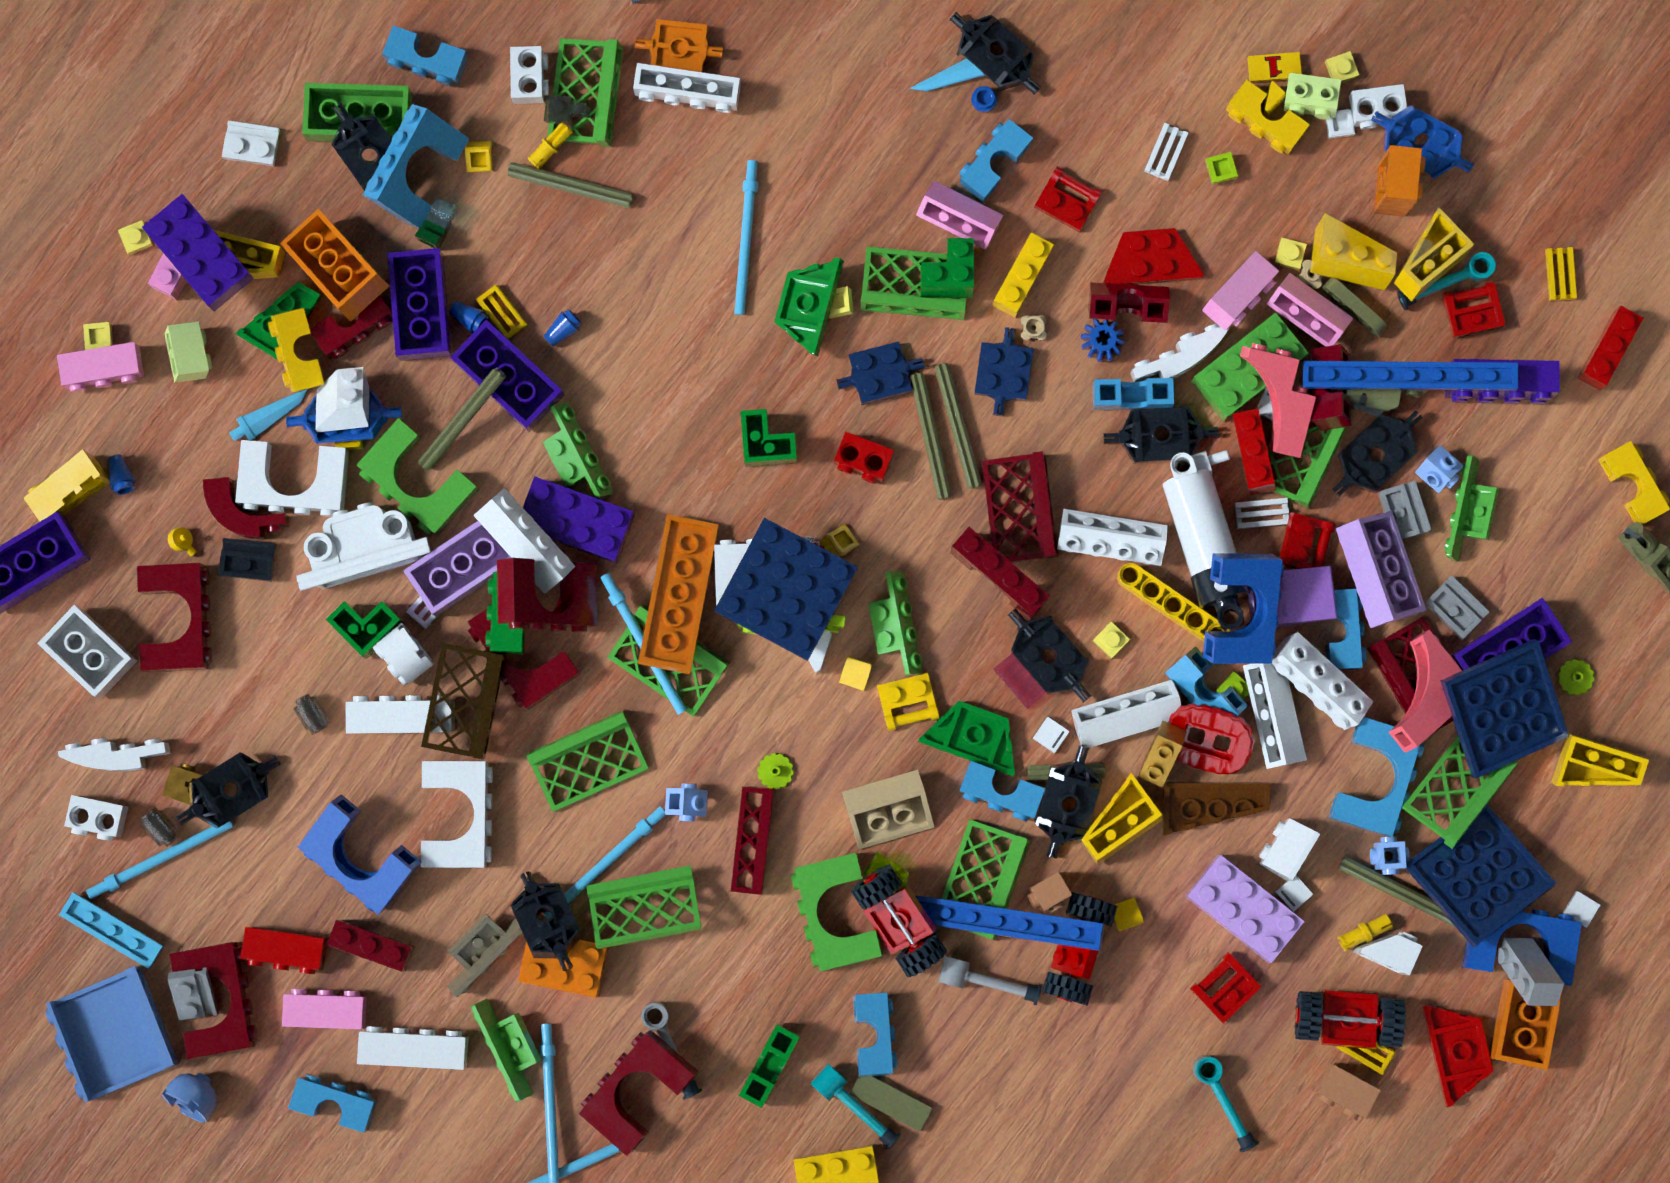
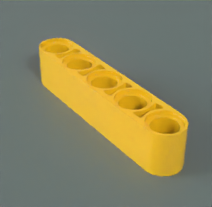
[1117,563,1224,643]

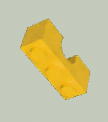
[1226,79,1310,155]
[993,233,1054,318]
[268,308,324,392]
[1598,441,1670,525]

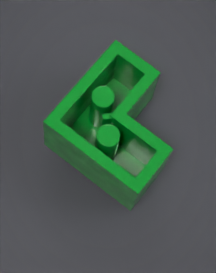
[920,238,974,298]
[740,409,797,467]
[325,601,404,659]

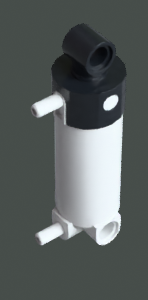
[1162,450,1251,631]

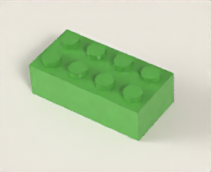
[302,83,413,142]
[1191,313,1308,422]

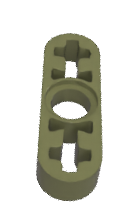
[1322,277,1388,337]

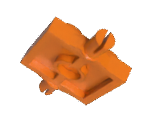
[635,19,723,73]

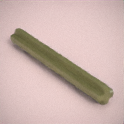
[508,162,633,208]
[935,363,981,489]
[418,368,506,470]
[910,373,951,500]
[1339,857,1454,926]

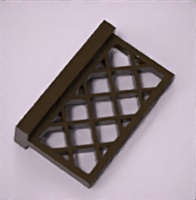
[421,643,506,760]

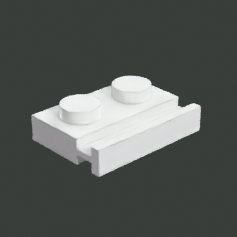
[222,121,281,167]

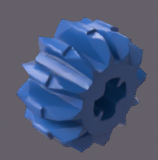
[1080,319,1125,362]

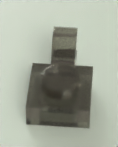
[544,95,591,124]

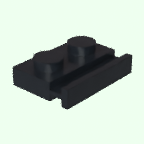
[218,538,276,582]

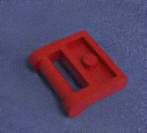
[1034,166,1102,232]
[1442,282,1505,338]
[1279,512,1336,569]
[1190,952,1261,1024]

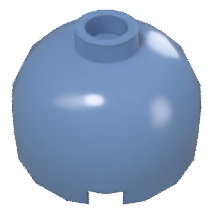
[161,1072,217,1123]

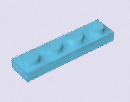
[59,892,164,969]

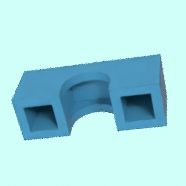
[382,25,469,86]
[959,119,1033,203]
[1092,378,1174,410]
[1326,589,1366,671]
[1165,646,1248,716]
[959,761,1045,822]
[853,993,897,1077]
[288,1074,377,1133]

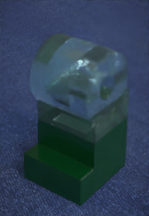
[415,197,458,248]

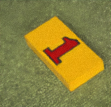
[1247,52,1302,83]

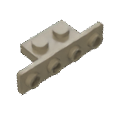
[447,913,523,997]

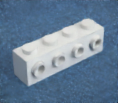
[633,63,741,113]
[474,488,575,594]
[1057,509,1168,566]
[1272,632,1374,730]
[1243,664,1307,769]
[1071,680,1181,748]
[346,695,455,734]
[357,1026,468,1070]

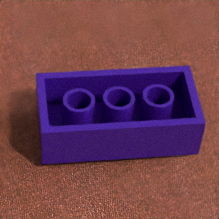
[142,194,254,312]
[387,248,452,361]
[450,320,565,432]
[1445,359,1560,404]
[523,476,635,564]
[0,512,90,614]
[1451,598,1572,671]

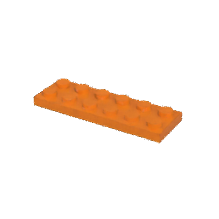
[638,514,719,674]

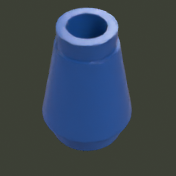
[449,301,489,334]
[543,309,582,347]
[107,454,136,495]

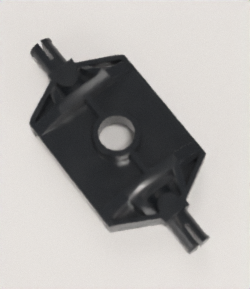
[950,12,1041,95]
[331,102,408,191]
[1103,407,1219,464]
[1332,410,1423,497]
[1007,608,1092,703]
[1034,744,1102,859]
[176,752,281,829]
[510,871,583,971]

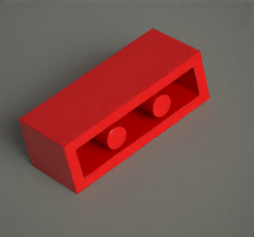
[1577,306,1644,390]
[1232,409,1276,496]
[240,927,328,974]

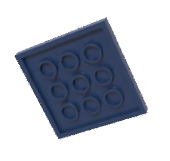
[714,517,858,661]
[1441,639,1569,778]
[1406,804,1556,948]

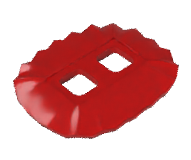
[1168,703,1255,774]

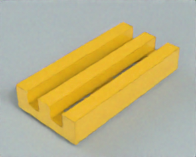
[1545,247,1577,301]
[475,284,528,340]
[1335,1041,1396,1075]

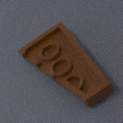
[1163,782,1270,835]

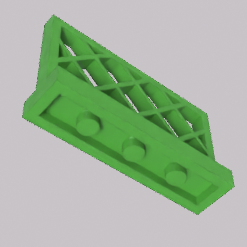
[547,38,624,147]
[861,247,966,320]
[1267,393,1353,509]
[607,605,730,717]
[526,710,649,812]
[1402,736,1518,849]
[942,819,1031,941]
[586,865,702,949]

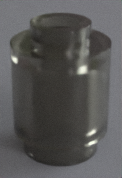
[293,694,330,735]
[140,807,179,847]

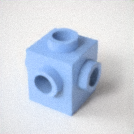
[1415,445,1464,493]
[665,784,708,822]
[1370,837,1409,875]

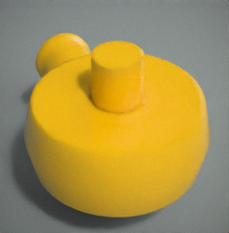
[168,527,197,557]

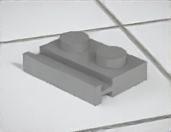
[1378,481,1431,540]
[1424,575,1489,640]
[168,967,218,1020]

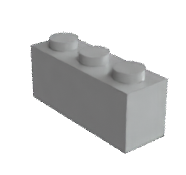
[1497,938,1564,1006]

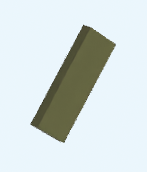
[850,1076,932,1132]

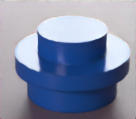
[971,86,997,112]

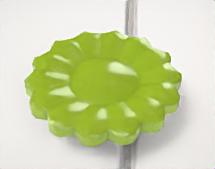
[1558,659,1594,696]
[757,753,794,789]

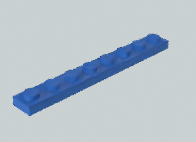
[1303,361,1518,391]
[915,895,1105,951]

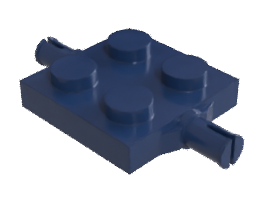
[975,327,1034,416]
[836,341,925,405]

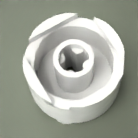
[373,623,434,686]

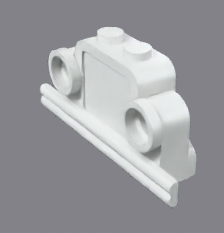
[296,502,431,591]

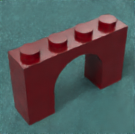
[950,526,1050,621]
[497,557,598,633]
[137,563,212,673]
[467,609,581,710]
[169,942,257,1059]
[579,1030,699,1156]

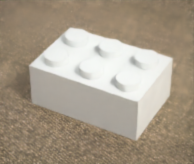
[37,605,138,699]

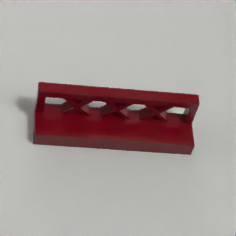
[730,786,774,895]

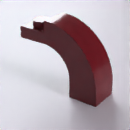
[203,477,290,540]

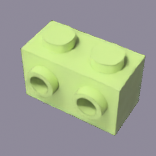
[1283,73,1341,119]
[164,321,212,383]

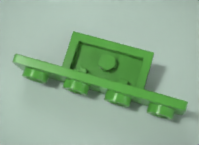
[543,402,613,499]
[1445,455,1500,562]
[868,571,922,675]
[471,999,542,1102]

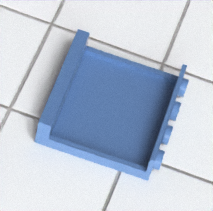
[45,966,179,1102]

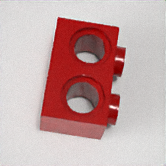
[834,431,894,484]

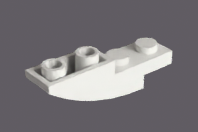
[1130,323,1229,382]
[58,738,171,771]

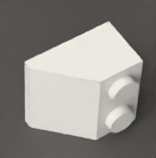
[316,367,369,432]
[1259,818,1320,881]
[1353,932,1423,975]

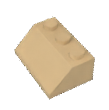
[842,770,934,850]

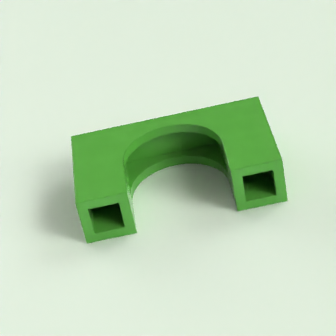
[357,418,479,536]
[791,853,882,972]

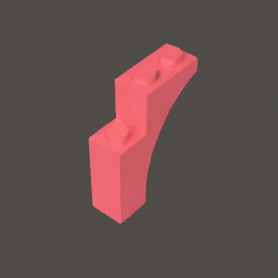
[1240,343,1316,458]
[1389,630,1462,753]

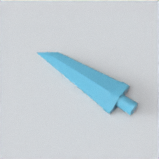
[909,59,985,91]
[229,389,307,441]

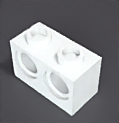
[510,46,549,104]
[1348,84,1407,130]
[64,795,128,841]

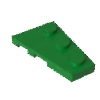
[235,281,322,361]

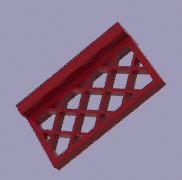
[982,451,1058,562]
[1367,616,1453,734]

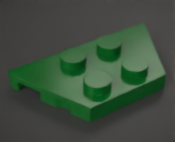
[774,258,844,357]
[918,701,1015,777]

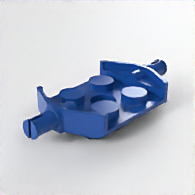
[1371,105,1474,179]
[286,390,402,444]

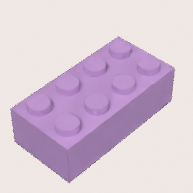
[1336,511,1426,628]
[403,521,512,617]
[1185,854,1304,963]

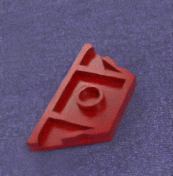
[1103,228,1203,285]
[1422,1005,1493,1107]

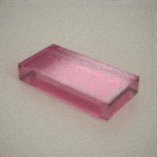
[993,653,1046,709]

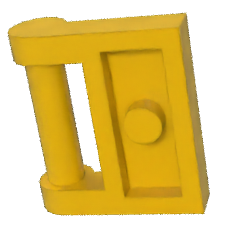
[877,673,939,731]

